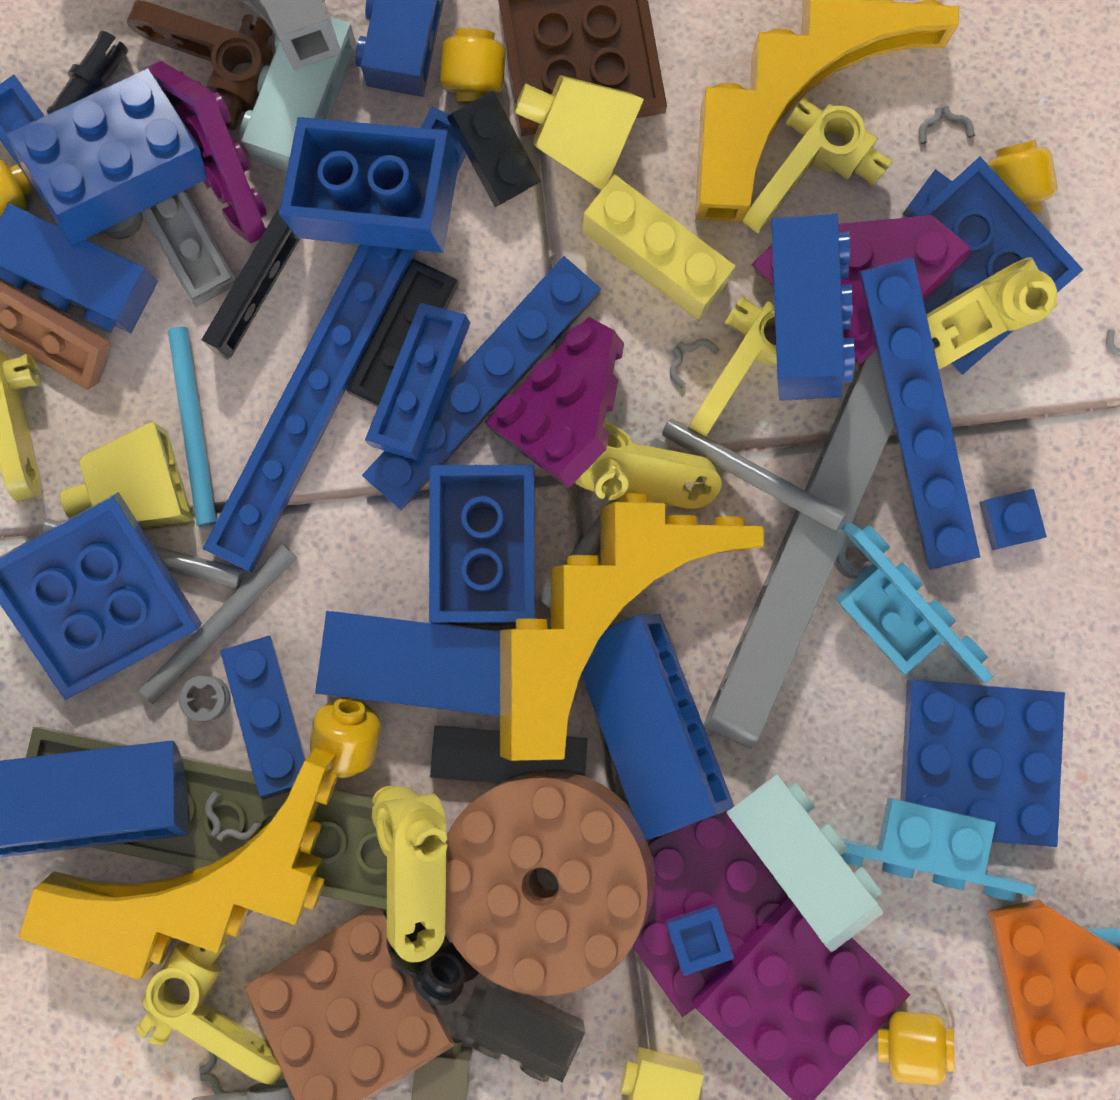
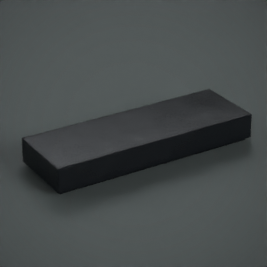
[201,209,301,360]
[346,259,459,408]
[430,726,588,783]

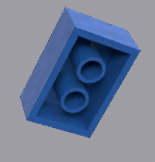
[6,68,207,246]
[279,117,460,253]
[772,214,855,401]
[429,465,535,625]

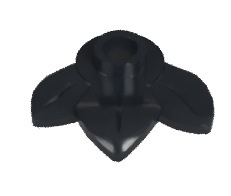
[386,922,479,1006]

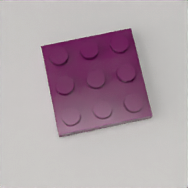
[632,811,788,1018]
[691,897,910,1100]

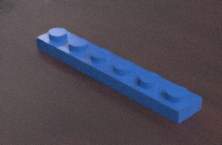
[362,256,601,511]
[858,257,981,570]

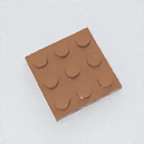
[244,907,455,1100]

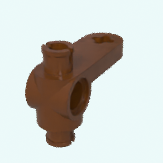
[127,0,274,130]

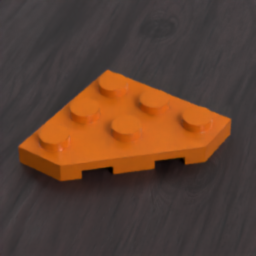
[988,899,1120,1067]

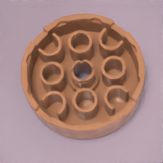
[445,770,655,996]

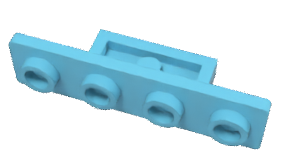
[835,521,993,684]
[841,797,1035,902]

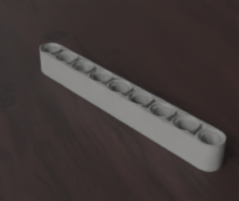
[704,350,894,749]

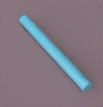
[168,327,217,526]

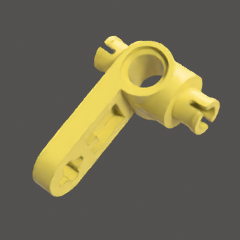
[742,97,893,234]
[926,257,1057,370]
[689,296,777,437]
[0,351,42,502]
[575,417,722,509]
[372,786,448,962]
[135,940,282,1085]

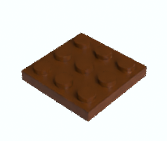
[498,0,667,136]

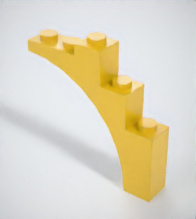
[695,0,959,223]
[500,493,764,761]
[18,748,338,980]

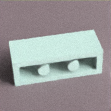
[240,17,357,171]
[726,774,883,952]

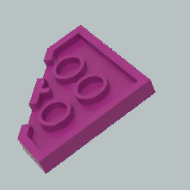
[143,61,267,244]
[752,215,971,365]
[485,317,624,488]

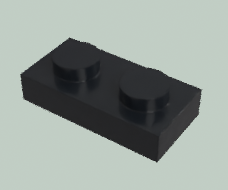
[447,90,542,207]

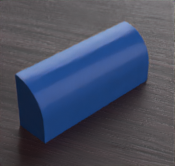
[315,611,500,716]
[581,614,734,841]
[0,740,189,858]

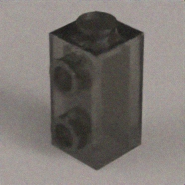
[462,980,585,1083]

